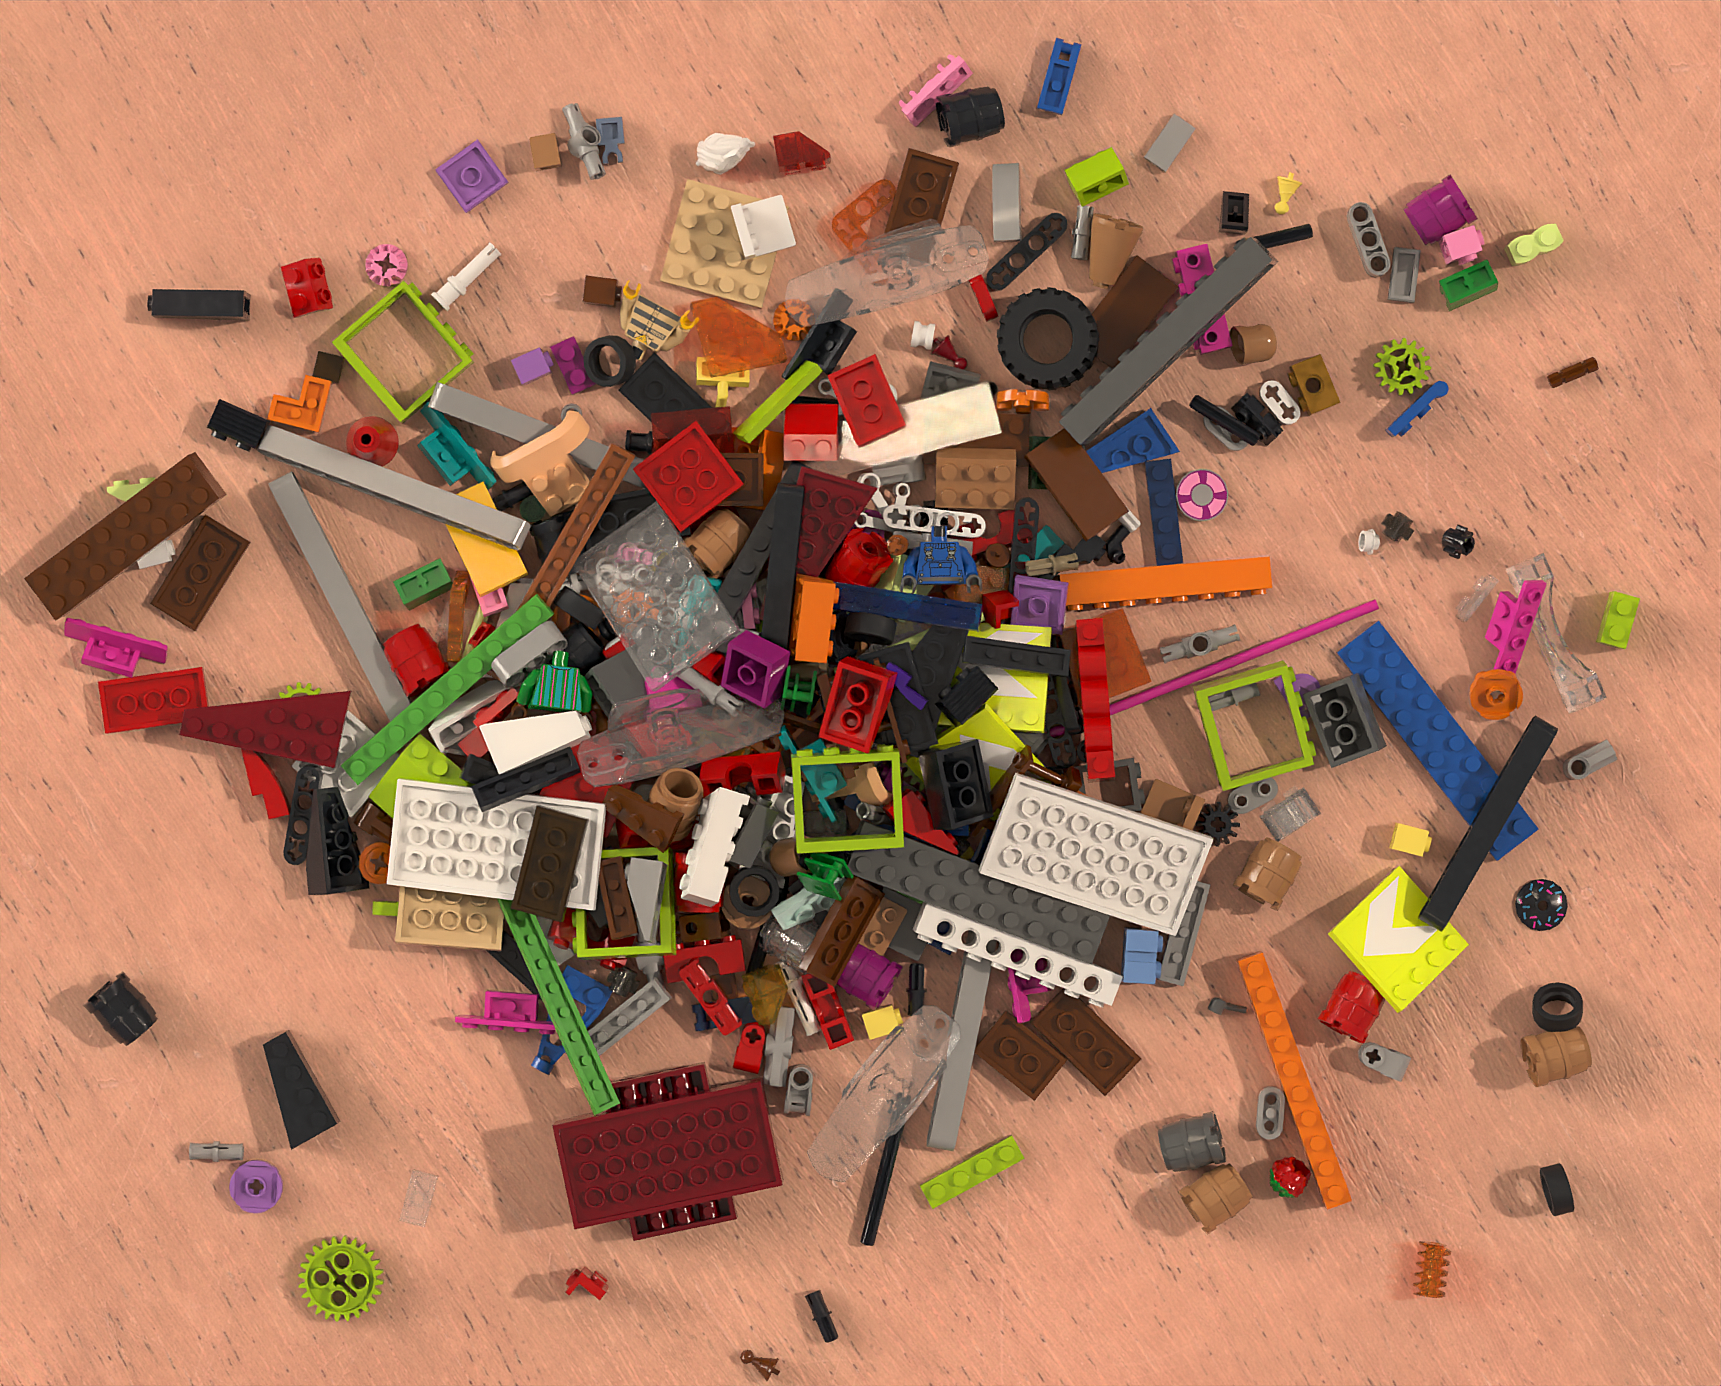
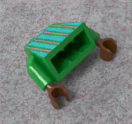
[511,651,593,724]

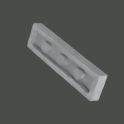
[1158,881,1210,986]
[588,977,672,1056]

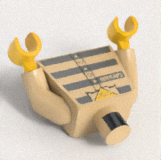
[620,280,699,362]

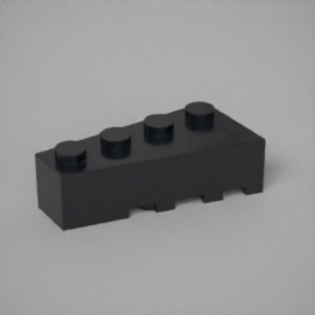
[263,1030,340,1150]

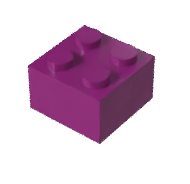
[721,630,790,708]

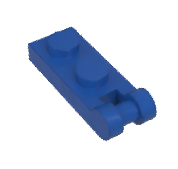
[1037,37,1082,115]
[1385,381,1449,438]

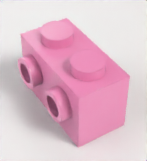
[1438,225,1484,265]

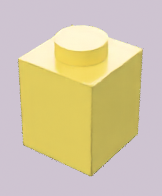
[1389,823,1432,857]
[862,1004,903,1040]

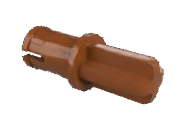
[887,534,909,556]

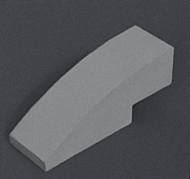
[992,163,1022,243]

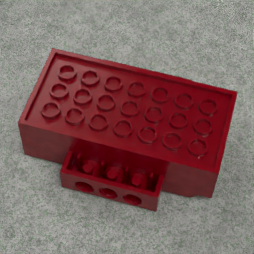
[552,1062,784,1241]

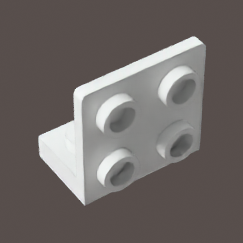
[731,195,796,260]

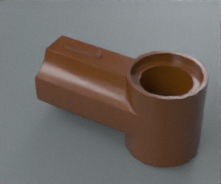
[353,801,393,846]

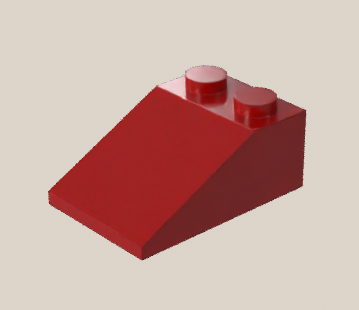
[818,657,897,754]

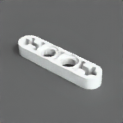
[883,504,986,538]

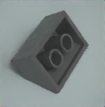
[1303,673,1387,768]

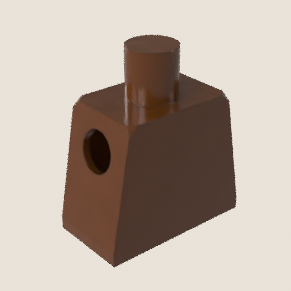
[675,909,731,943]

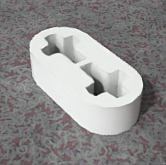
[1259,380,1300,425]

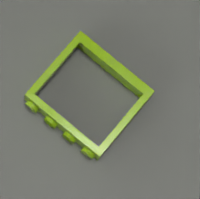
[332,281,474,424]
[1192,660,1316,791]
[791,744,904,854]
[572,847,676,960]

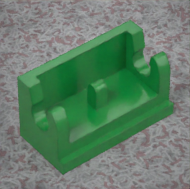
[1439,260,1498,312]
[393,558,456,611]

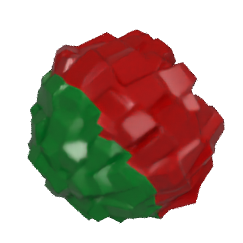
[1269,1156,1312,1198]

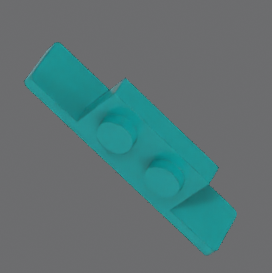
[417,401,497,490]
[779,725,847,823]

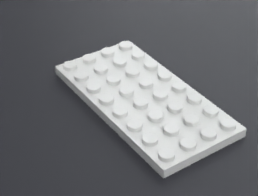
[978,773,1213,936]
[387,778,606,910]

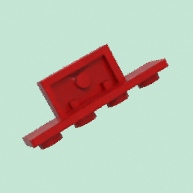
[458,688,519,758]

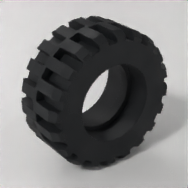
[997,287,1099,390]

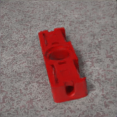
[679,957,742,1036]

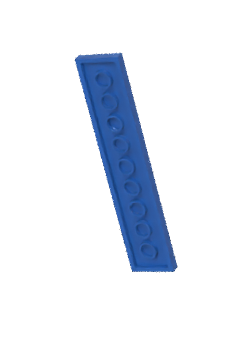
[1336,621,1539,861]

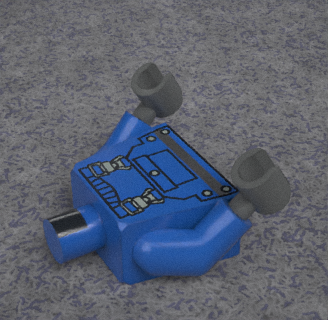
[899,526,982,594]

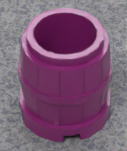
[1403,174,1478,245]
[837,943,903,1011]

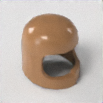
[1229,324,1277,365]
[769,836,813,877]

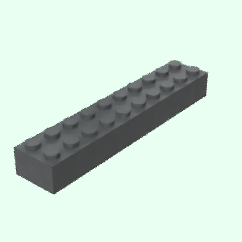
[1059,237,1278,445]
[845,819,1110,964]

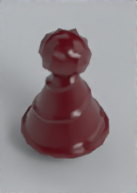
[931,335,968,370]

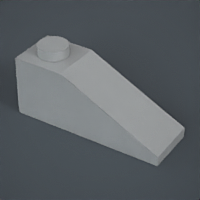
[625,857,667,944]

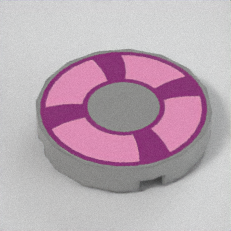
[1176,469,1228,521]

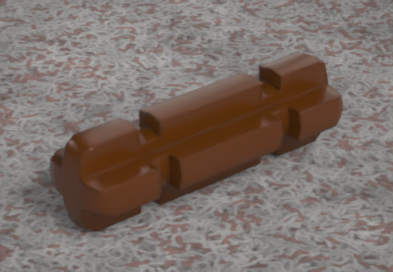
[1547,357,1599,388]

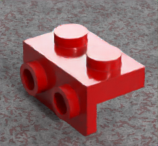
[281,258,333,318]
[565,1266,609,1301]

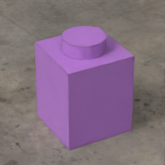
[511,347,554,386]

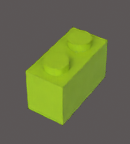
[1064,147,1129,207]
[1596,591,1640,649]

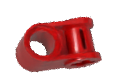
[732,1022,766,1074]

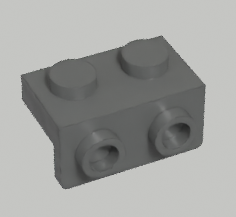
[920,361,981,412]

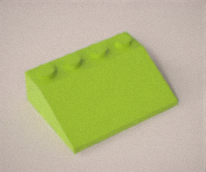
[368,734,474,819]

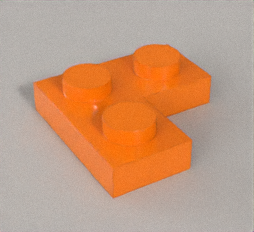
[267,375,332,432]

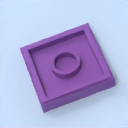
[435,139,509,213]
[1010,575,1068,635]

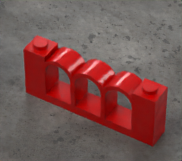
[1075,618,1115,783]

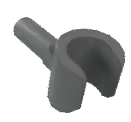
[1208,998,1247,1015]

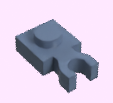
[596,117,625,164]

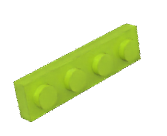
[920,1135,1025,1209]

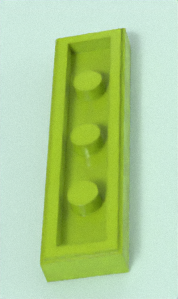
[733,360,823,443]

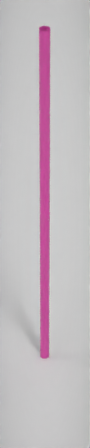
[1050,600,1379,738]

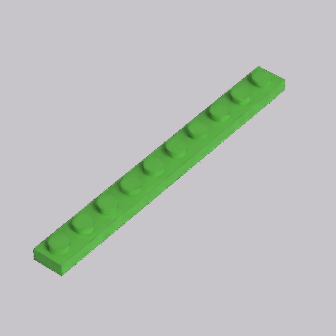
[340,594,554,785]
[497,898,620,1115]

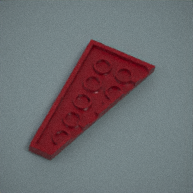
[758,466,878,621]
[179,691,352,768]

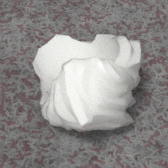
[696,133,755,175]

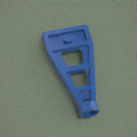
[531,965,614,1075]

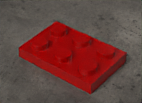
[827,354,907,448]

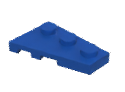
[1086,408,1180,473]

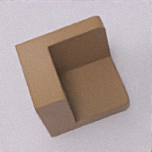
[529,133,562,171]

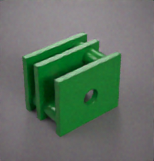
[780,666,817,715]
[797,852,854,901]

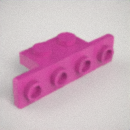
[1485,580,1547,674]
[64,618,168,678]
[1008,949,1051,1023]
[455,990,556,1034]

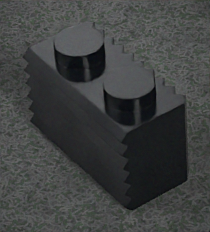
[207,399,270,452]
[935,666,998,727]

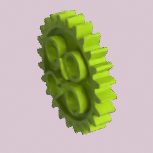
[298,1235,384,1322]

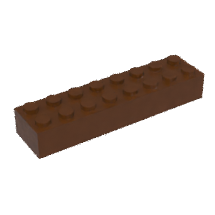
[24,452,227,621]

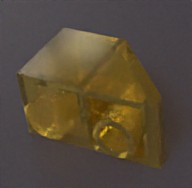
[742,964,788,1025]

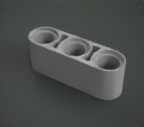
[1347,202,1390,278]
[491,621,568,688]

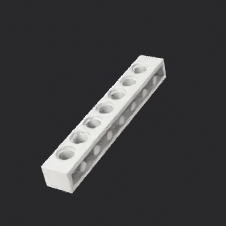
[912,901,1123,1008]

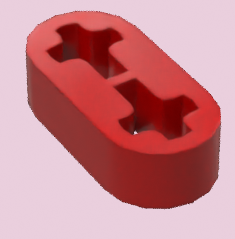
[967,271,999,322]

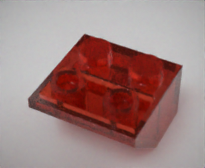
[773,131,831,176]

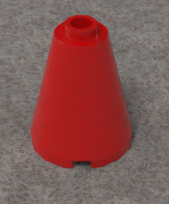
[346,416,399,467]

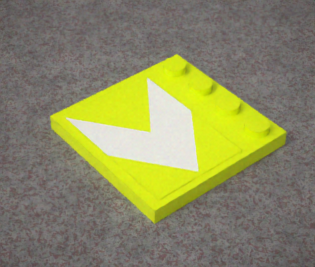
[938,623,1052,733]
[906,703,1051,829]
[1328,866,1469,1013]

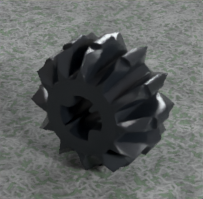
[1195,802,1240,847]

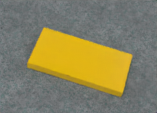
[445,482,528,597]

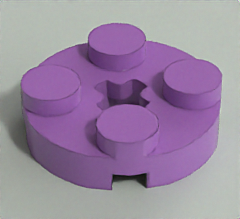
[229,1160,283,1213]

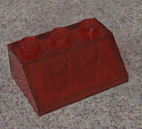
[651,406,735,453]

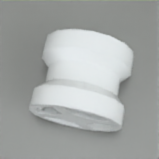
[910,321,935,350]

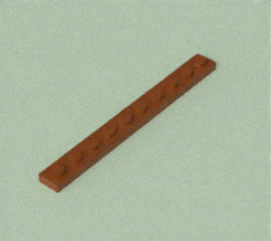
[486,442,635,682]

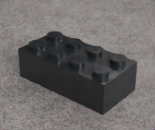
[585,489,692,554]

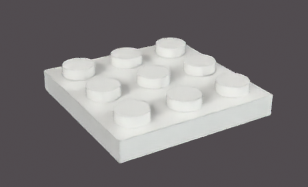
[292,710,400,818]

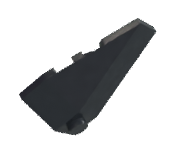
[306,787,370,895]

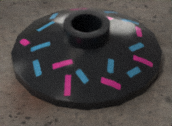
[1515,879,1568,931]

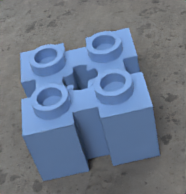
[1121,927,1163,984]

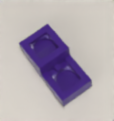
[886,662,929,710]

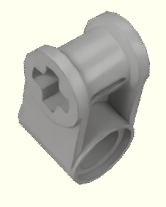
[1358,1042,1411,1082]
[784,1064,813,1116]

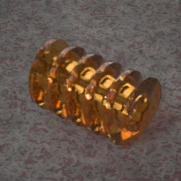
[1412,1241,1451,1298]

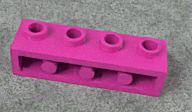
[1172,244,1233,355]

